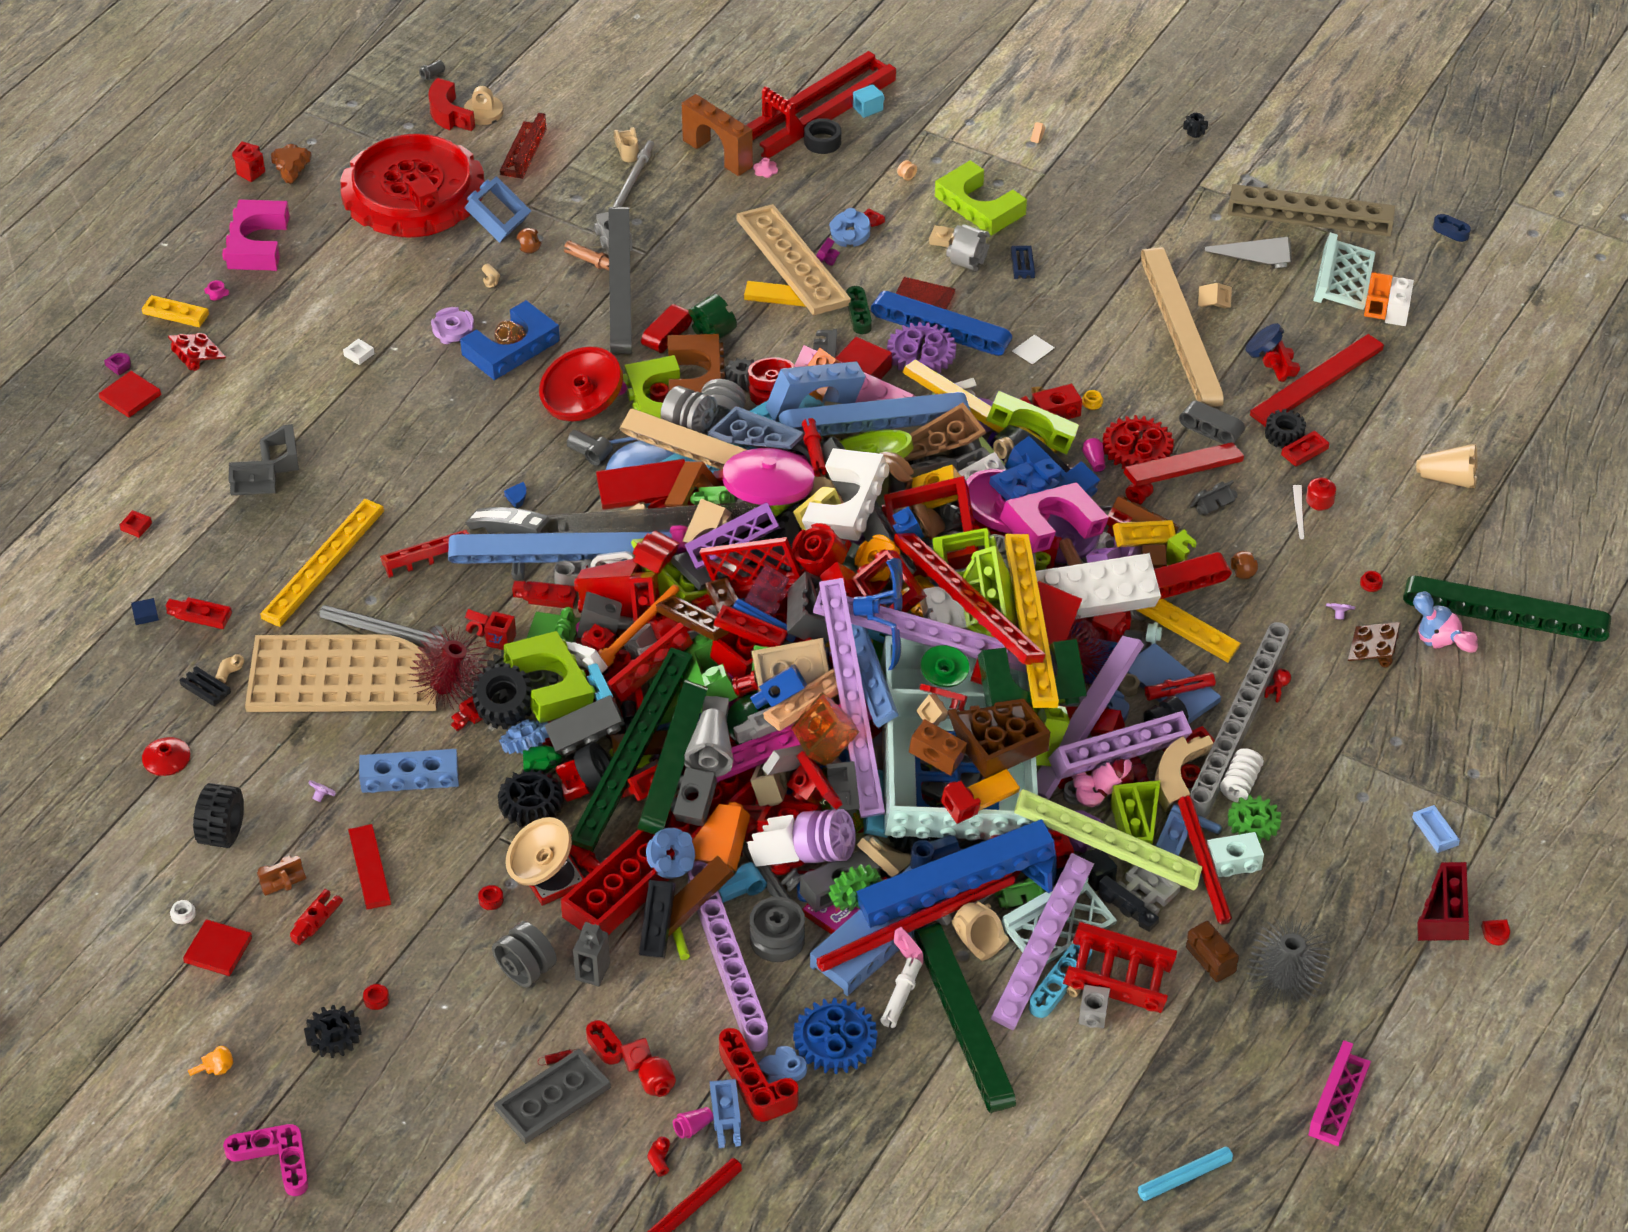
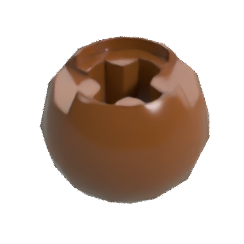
[517,228,542,253]
[1231,551,1258,579]

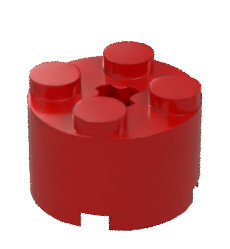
[792,523,848,578]

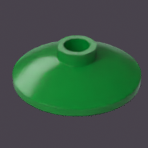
[921,645,969,687]

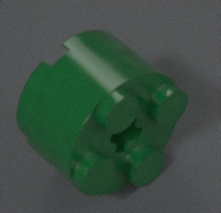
[688,294,737,340]

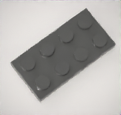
[494,1049,611,1144]

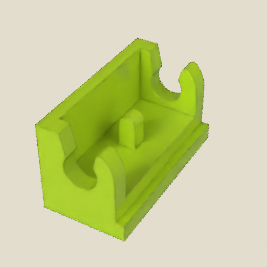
[1166,529,1196,566]

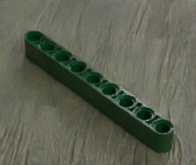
[1403,576,1611,642]
[914,923,1016,1113]

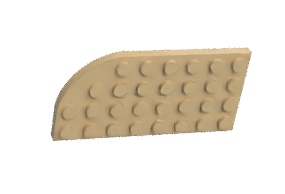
[245,635,438,712]

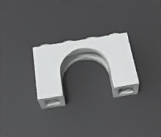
[802,448,889,541]

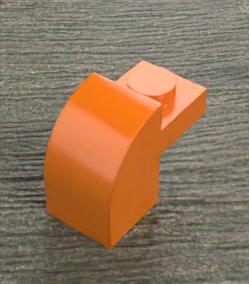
[1364,272,1393,320]

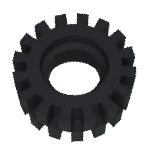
[1265,409,1306,449]

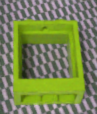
[933,528,997,577]

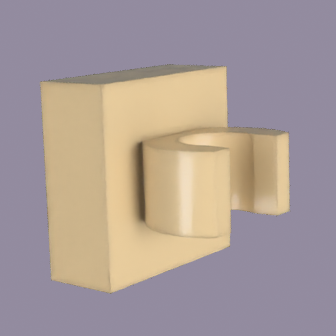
[916,694,949,726]

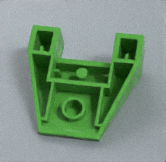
[643,633,738,725]

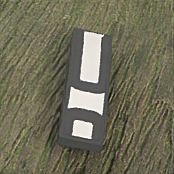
[465,507,550,534]

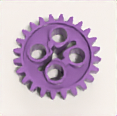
[887,322,956,373]

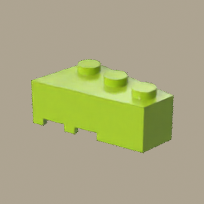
[1110,780,1161,844]

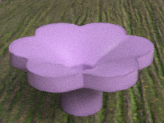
[1326,603,1355,620]
[309,780,336,802]

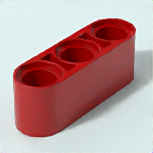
[641,304,693,353]

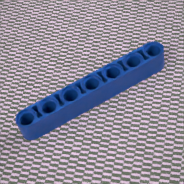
[871,291,1012,356]

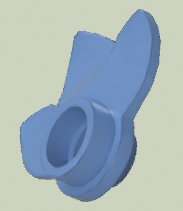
[758,1046,807,1084]

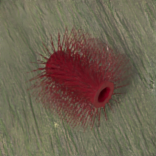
[1067,615,1113,692]
[407,625,489,710]

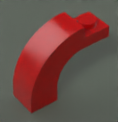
[428,78,475,131]

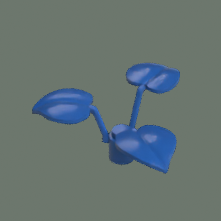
[853,558,903,670]

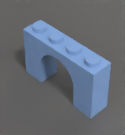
[766,361,866,422]

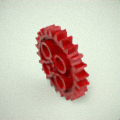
[1102,415,1174,469]

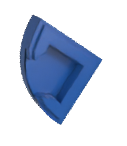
[504,482,527,509]

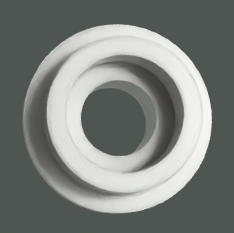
[170,900,196,924]

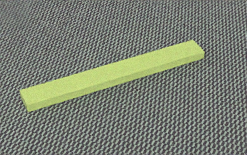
[1014,789,1202,890]

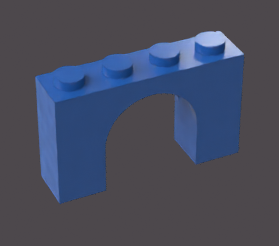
[460,300,560,380]

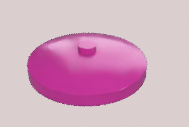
[723,448,814,506]
[966,469,1051,534]

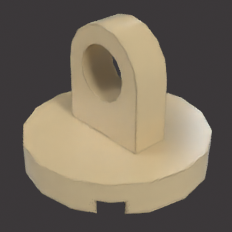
[464,86,503,125]

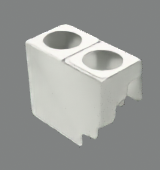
[747,815,800,867]

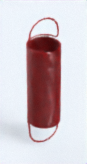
[538,1049,577,1065]

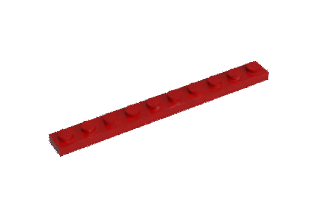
[893,533,1046,665]

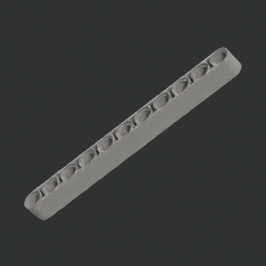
[1190,622,1289,818]

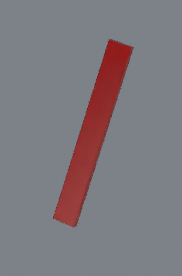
[1250,334,1384,427]

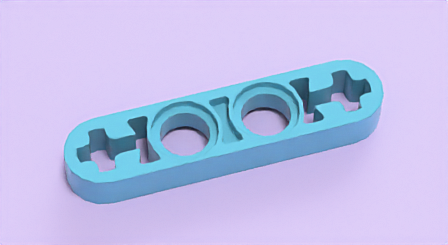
[1029,944,1092,1018]

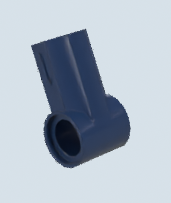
[910,835,960,869]

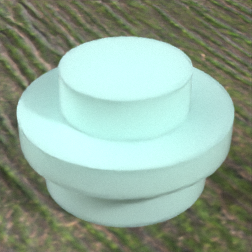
[1146,622,1162,644]

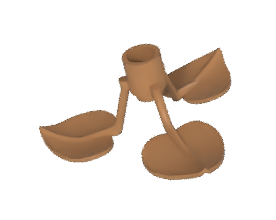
[879,452,959,540]

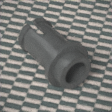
[419,60,445,80]

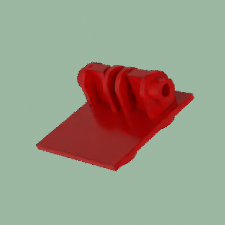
[168,333,226,371]

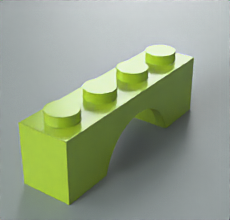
[986,391,1079,455]

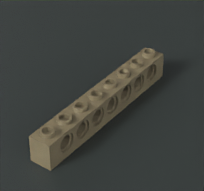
[1228,184,1395,237]

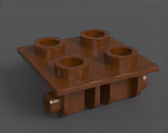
[1348,622,1401,668]

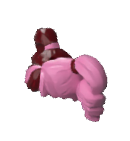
[1072,756,1150,808]

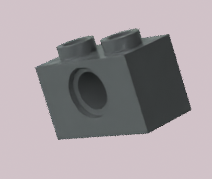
[671,767,718,827]

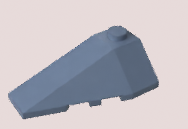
[708,406,804,449]

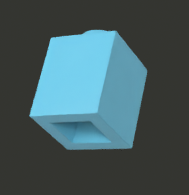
[853,84,885,118]

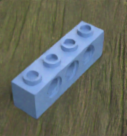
[359,749,459,793]

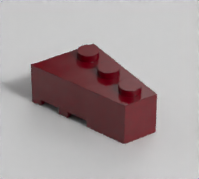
[1417,862,1469,941]

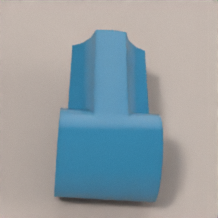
[718,862,767,903]

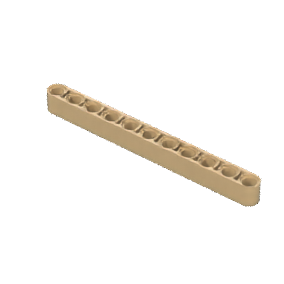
[1141,247,1223,407]
[620,409,837,500]

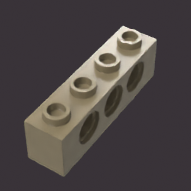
[750,763,796,806]

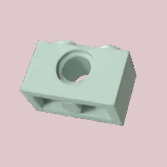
[1207,832,1264,877]

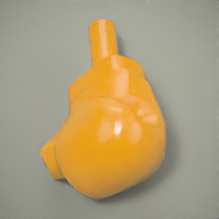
[188,1046,234,1076]

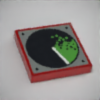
[529,855,584,906]

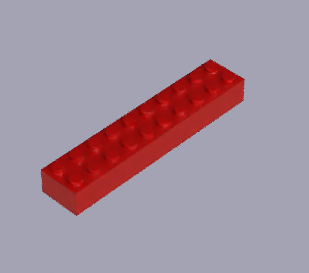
[561,768,757,935]

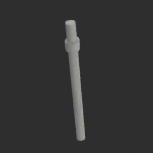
[613,140,654,207]

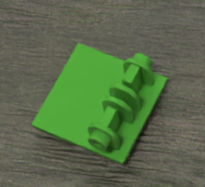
[526,607,580,643]

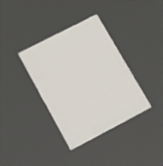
[1012,335,1055,364]

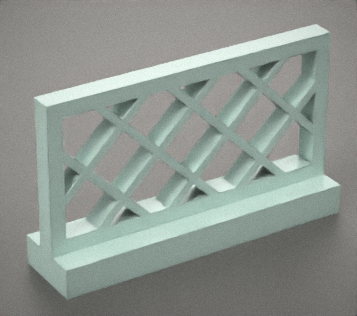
[1313,232,1375,310]
[1001,878,1117,964]

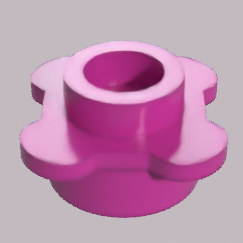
[204,280,229,301]

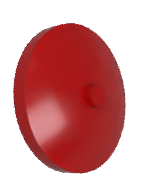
[539,347,623,421]

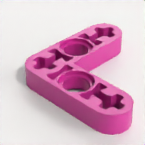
[223,1124,308,1196]

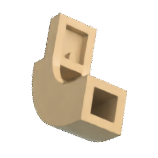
[1154,735,1214,812]

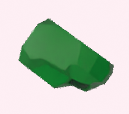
[523,746,562,773]

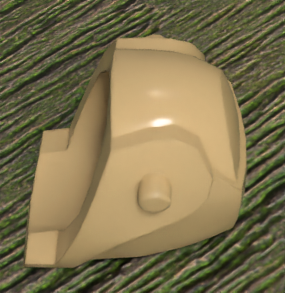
[951,901,1009,962]

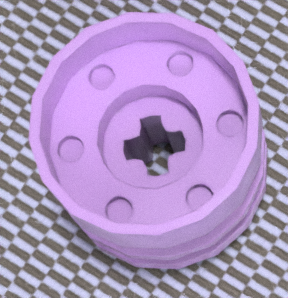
[793,809,856,863]

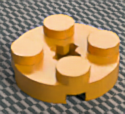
[855,535,900,582]

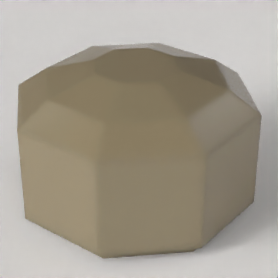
[1117,673,1140,697]

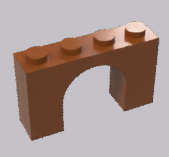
[682,94,753,176]
[668,334,725,392]

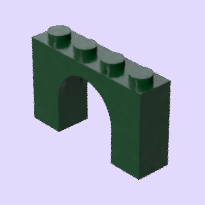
[978,639,1087,709]

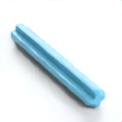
[1138,1147,1233,1201]

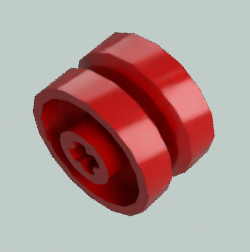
[748,357,795,406]

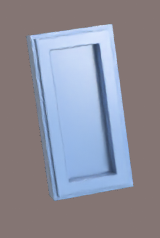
[1412,805,1460,853]

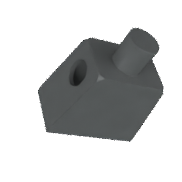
[577,592,633,639]

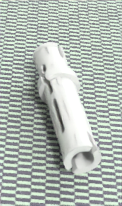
[880,957,922,1028]

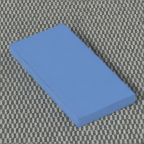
[1127,643,1221,724]

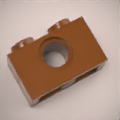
[909,719,967,776]

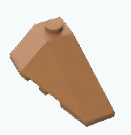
[904,403,986,462]

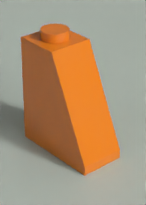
[692,802,750,871]

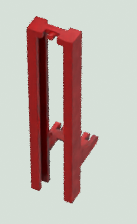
[746,51,896,158]

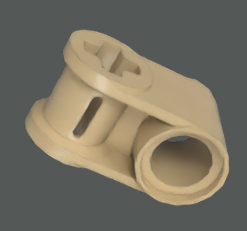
[614,127,639,163]

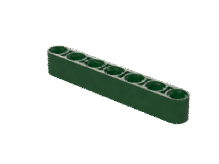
[637,680,708,835]

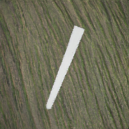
[1293,485,1304,539]

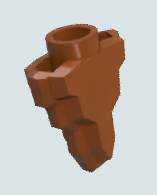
[271,144,312,184]

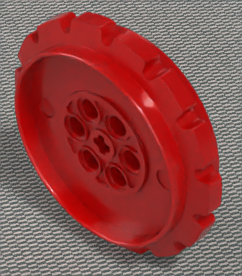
[340,134,485,238]

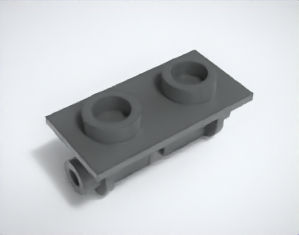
[1190,480,1238,515]

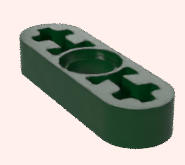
[846,286,872,334]

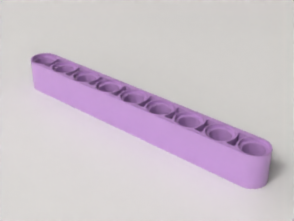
[688,861,768,1052]

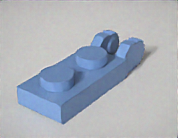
[710,1079,741,1148]

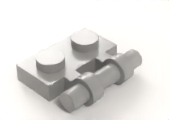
[1118,865,1181,915]

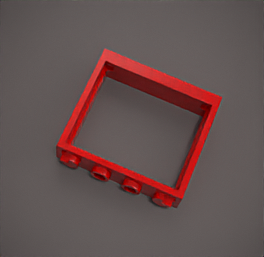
[882,476,979,578]

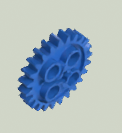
[793,998,877,1074]

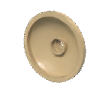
[506,817,572,885]

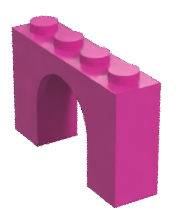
[222,199,290,271]
[1000,482,1109,553]

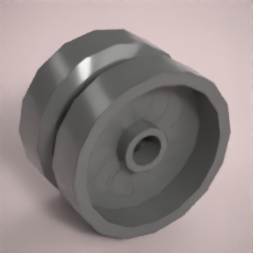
[750,897,805,962]
[492,921,557,988]

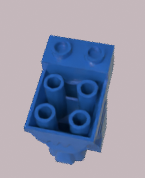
[1005,436,1100,497]

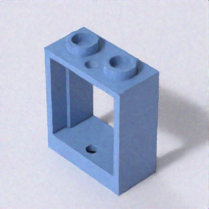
[464,176,531,243]

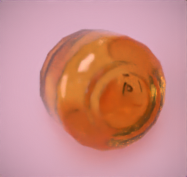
[494,320,526,344]

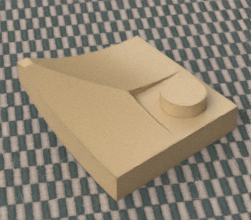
[857,835,911,877]

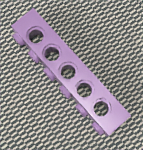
[1048,711,1192,780]

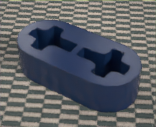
[1433,214,1471,242]

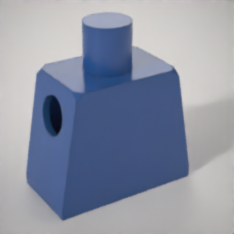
[750,664,807,709]

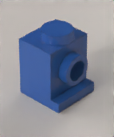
[892,506,924,539]

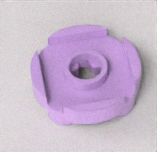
[431,307,474,344]

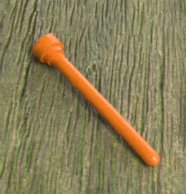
[598,584,679,669]

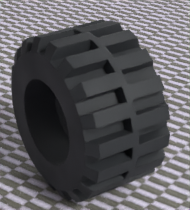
[472,663,533,729]
[193,783,244,848]

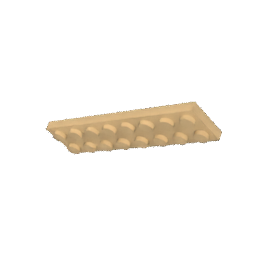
[737,204,851,316]

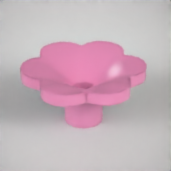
[753,158,778,178]

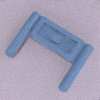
[1155,804,1222,880]

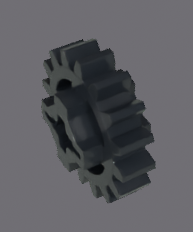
[304,1005,362,1058]

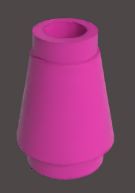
[1082,438,1106,472]
[673,1107,714,1139]

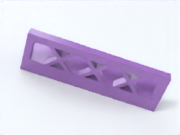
[685,502,780,570]

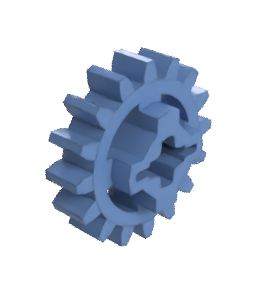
[499,719,549,754]

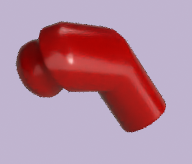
[647,1136,670,1177]

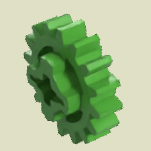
[1228,795,1281,843]
[829,864,882,911]

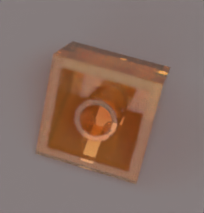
[791,692,859,767]

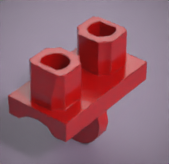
[1263,340,1300,382]

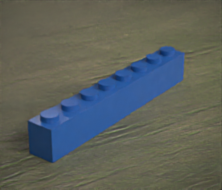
[856,819,1055,928]

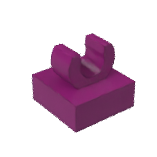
[816,238,840,266]

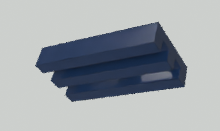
[1011,245,1035,279]

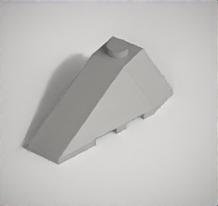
[1205,237,1292,268]

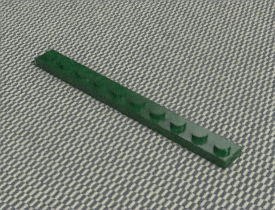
[571,648,693,852]

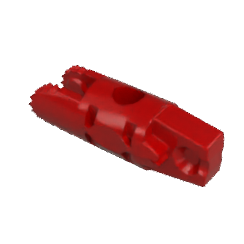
[290,888,343,946]

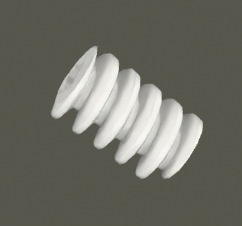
[1220,749,1264,802]

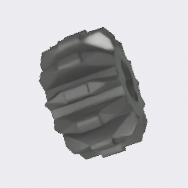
[724,357,754,392]

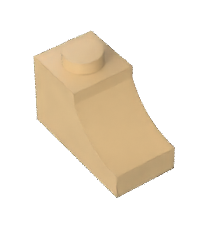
[683,499,732,543]

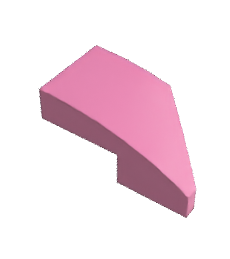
[894,927,924,965]

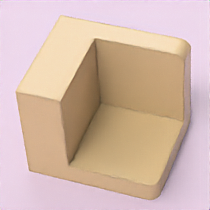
[1198,283,1232,309]

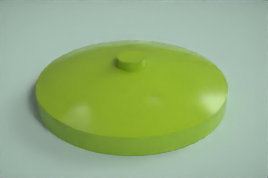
[839,430,913,458]

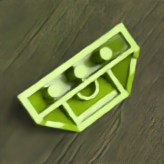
[963,546,1017,637]

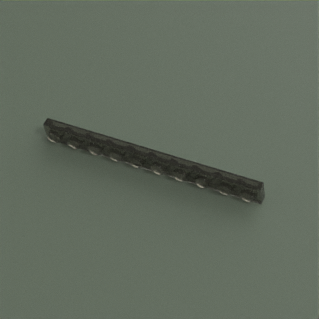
[540,502,761,533]

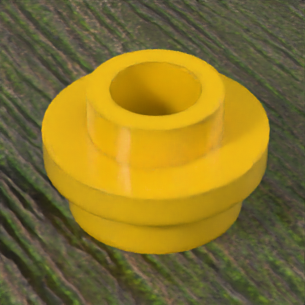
[1082,390,1103,410]

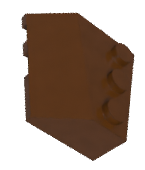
[948,699,1051,779]

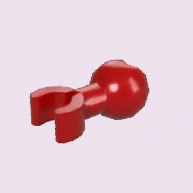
[1264,668,1292,703]

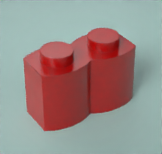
[633,530,680,574]

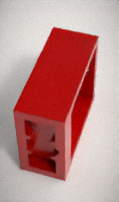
[852,549,927,613]

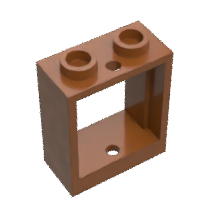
[664,461,722,527]

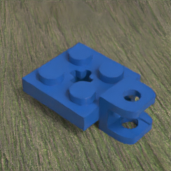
[989,459,1062,501]

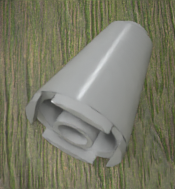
[684,708,733,777]

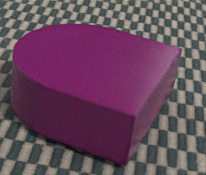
[104,353,131,376]

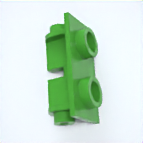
[690,486,735,509]
[995,878,1046,909]

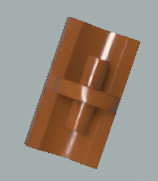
[256,855,307,896]

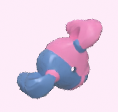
[1413,591,1478,653]

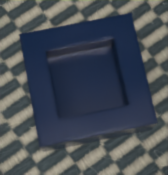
[131,598,159,625]

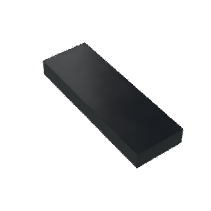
[639,880,676,959]

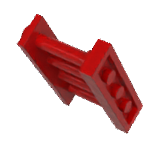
[1063,921,1177,1013]

